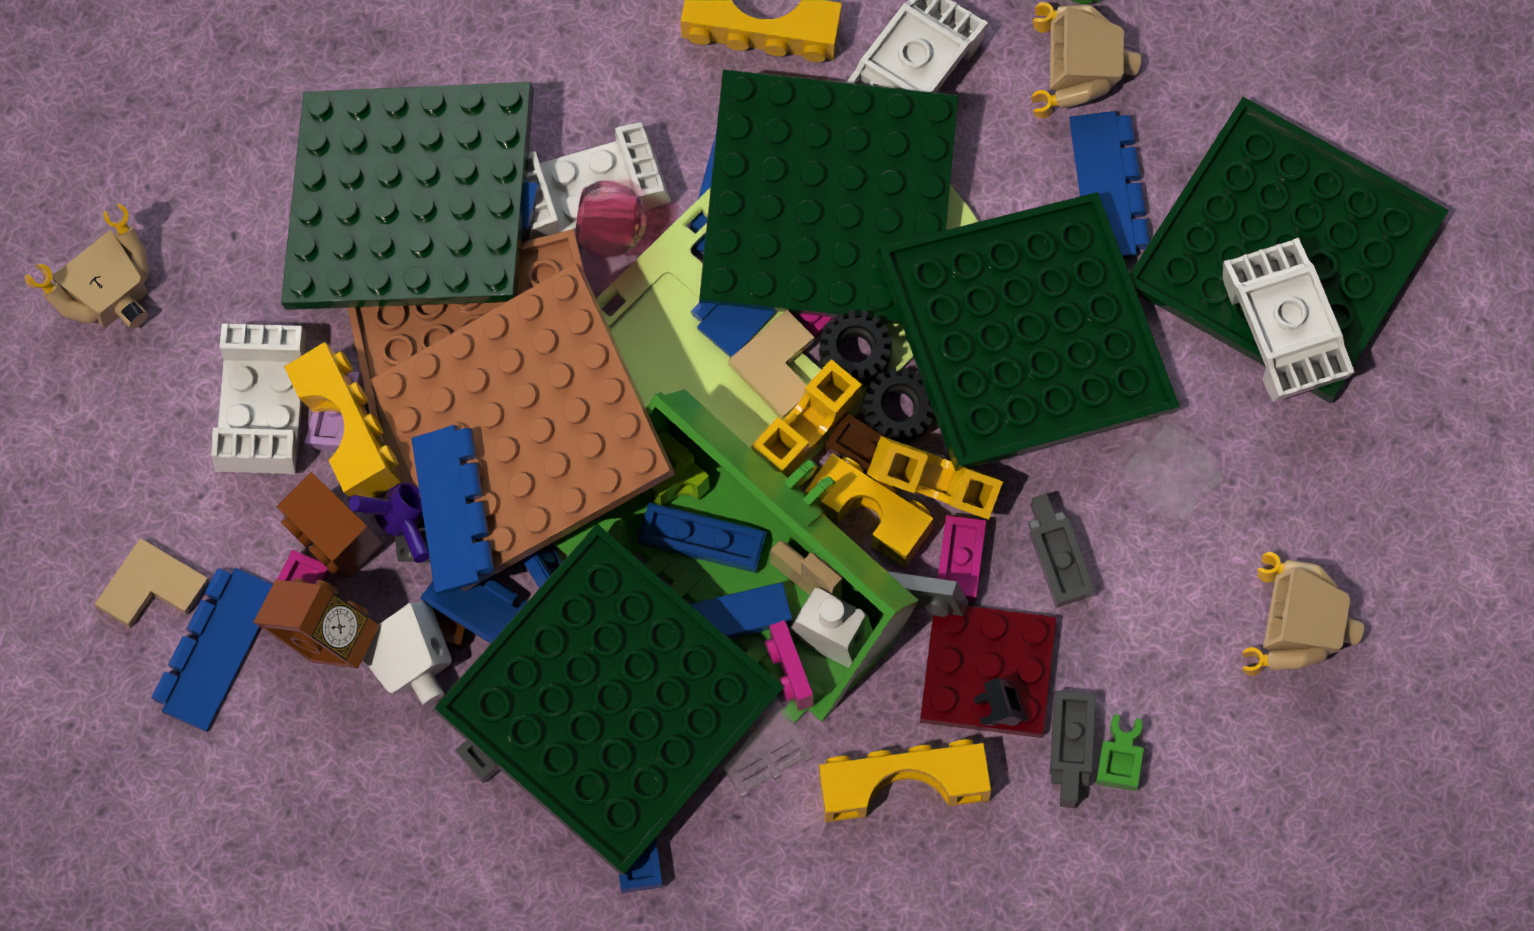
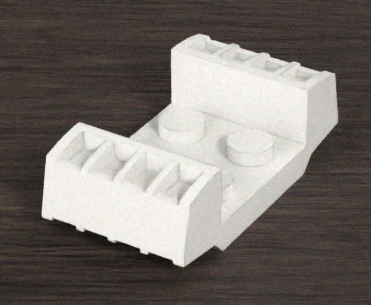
[846,0,988,93]
[524,122,671,241]
[1222,238,1354,402]
[211,324,306,474]

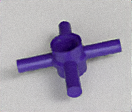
[349,483,429,563]

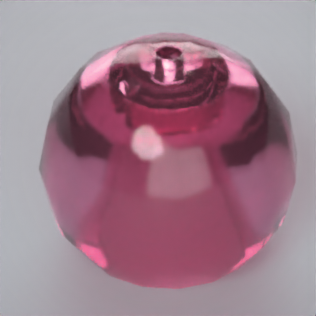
[576,179,647,258]

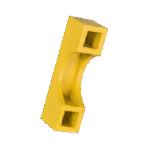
[681,0,842,62]
[284,342,401,498]
[818,739,991,823]

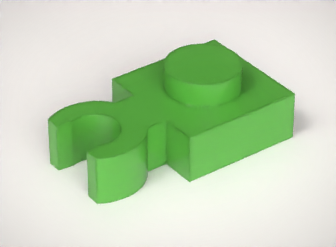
[1096,714,1144,791]

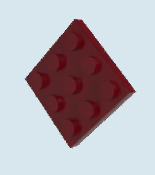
[920,606,1056,738]

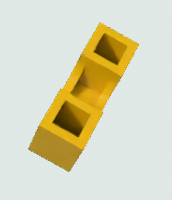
[751,359,862,478]
[867,436,1003,520]
[805,453,933,568]

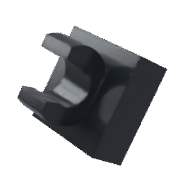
[974,677,1028,726]

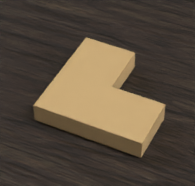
[728,310,814,420]
[95,538,210,628]
[770,540,842,599]

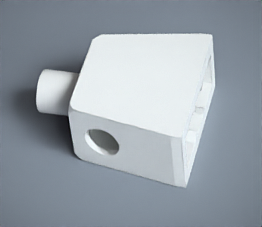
[789,588,873,668]
[363,602,452,706]

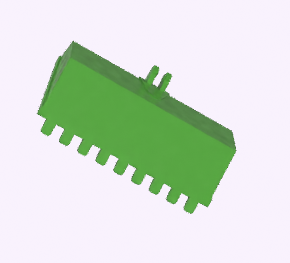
[597,389,919,724]

